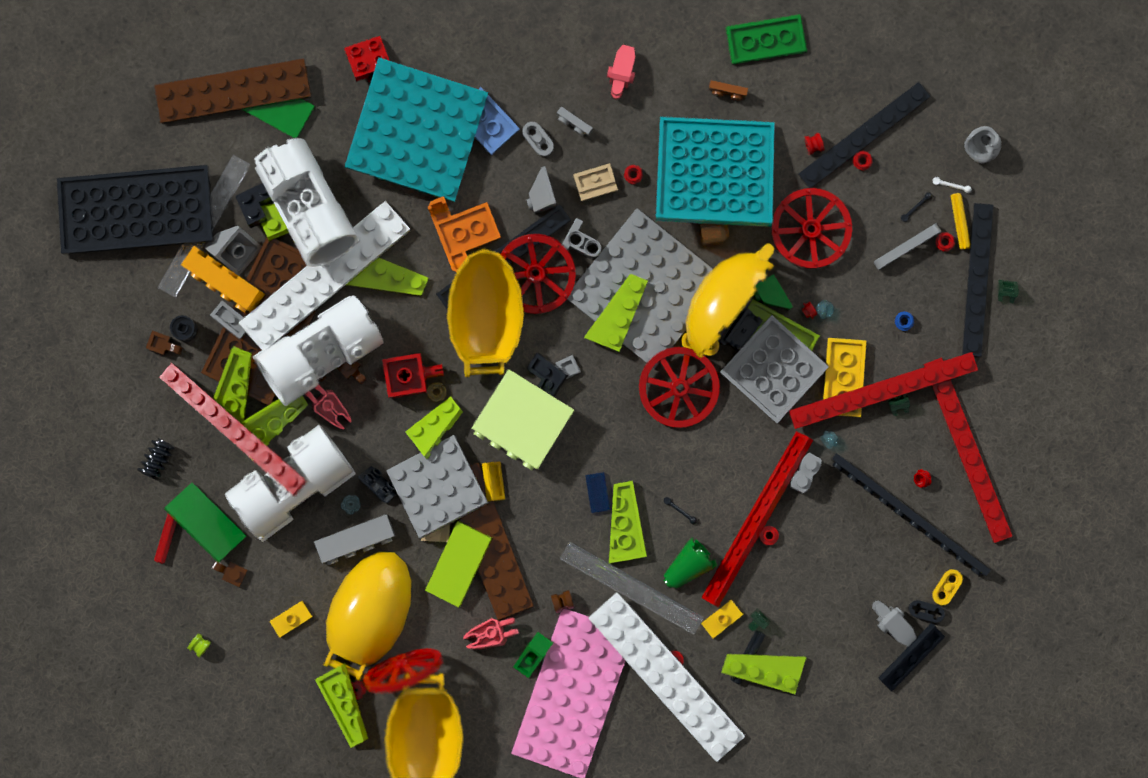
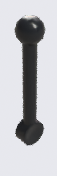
[901,192,932,222]
[663,497,697,524]

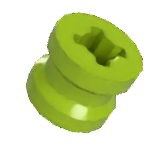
[187,633,211,658]

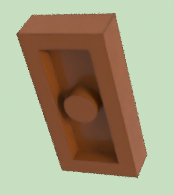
[708,80,748,100]

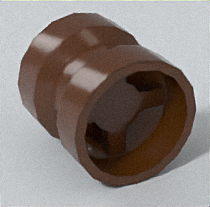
[551,590,574,614]

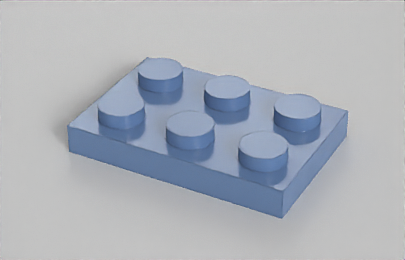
[475,87,520,155]

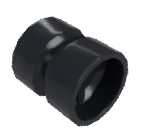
[170,315,198,342]

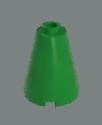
[664,537,717,589]

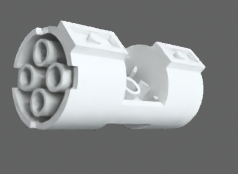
[254,138,358,267]
[253,296,383,406]
[225,425,356,542]

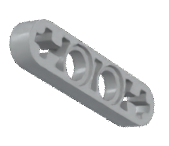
[873,223,941,270]

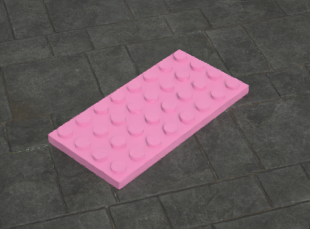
[511,609,626,778]

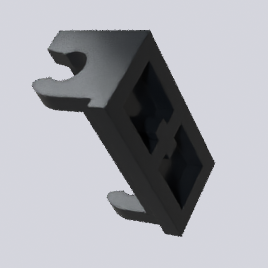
[725,309,762,351]

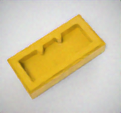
[482,461,505,501]
[701,600,743,638]
[269,601,312,638]

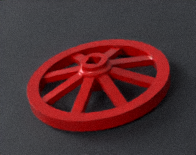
[771,188,852,269]
[500,234,576,314]
[639,347,720,428]
[363,648,443,693]

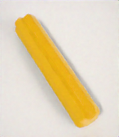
[951,193,971,250]

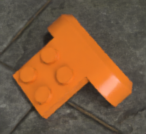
[428,196,501,272]

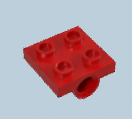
[344,36,390,82]

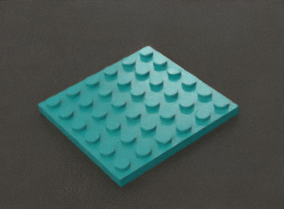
[344,58,488,202]
[656,117,774,227]

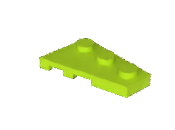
[405,396,463,460]

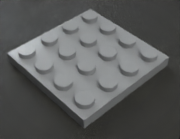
[720,315,829,423]
[386,435,488,539]

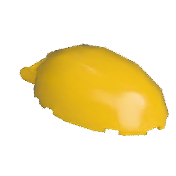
[686,244,774,358]
[447,249,524,377]
[324,551,412,681]
[385,673,463,778]

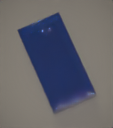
[585,472,610,513]

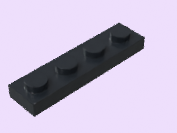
[878,623,945,692]

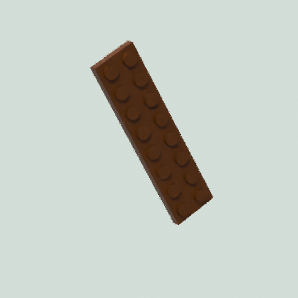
[154,58,311,123]
[459,463,533,620]

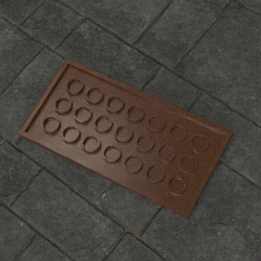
[201,238,318,405]

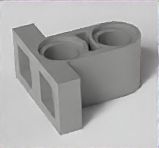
[558,218,601,258]

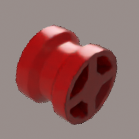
[804,133,824,155]

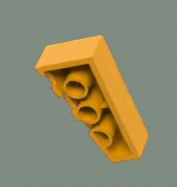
[181,246,265,313]

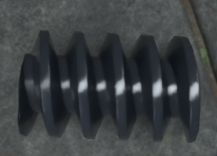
[137,437,175,480]

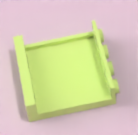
[472,369,574,470]

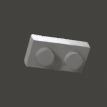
[557,107,593,137]
[210,301,246,340]

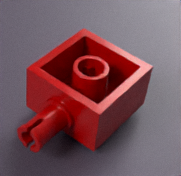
[382,353,444,399]

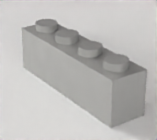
[314,514,395,565]

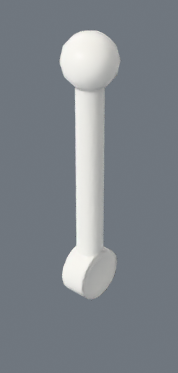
[933,177,972,193]

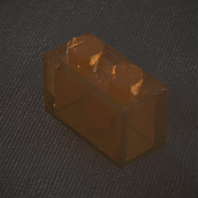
[699,224,729,247]

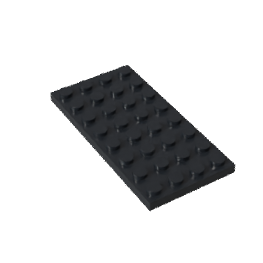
[57,165,213,255]

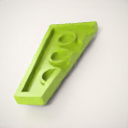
[346,258,429,296]
[609,481,647,563]
[722,654,806,694]
[315,664,368,748]

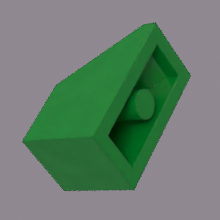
[753,274,793,311]
[513,632,553,678]

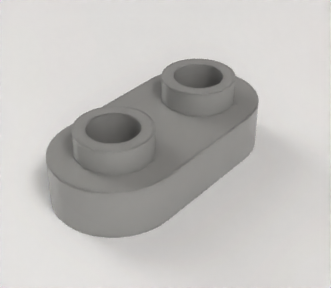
[523,122,554,157]

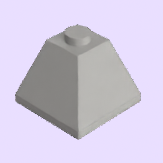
[526,166,556,214]
[205,226,262,276]

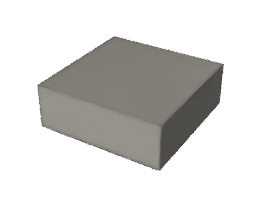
[555,355,581,379]

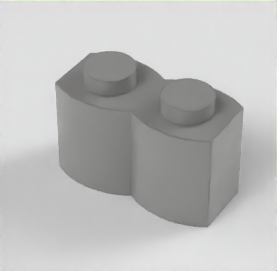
[790,453,821,494]

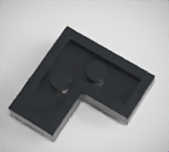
[235,183,272,229]
[526,353,569,397]

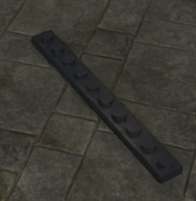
[831,453,991,577]

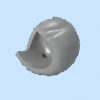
[964,126,1001,163]

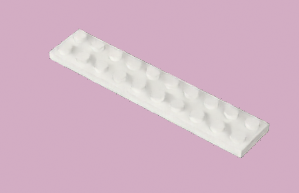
[239,201,410,351]
[588,592,745,762]

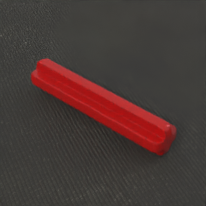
[154,514,177,563]

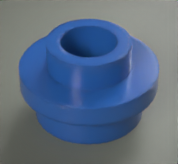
[895,312,914,331]

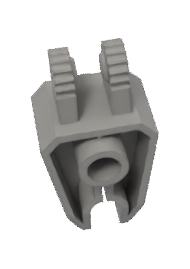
[872,600,917,646]

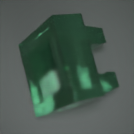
[997,280,1019,303]
[887,394,910,416]
[747,608,771,632]

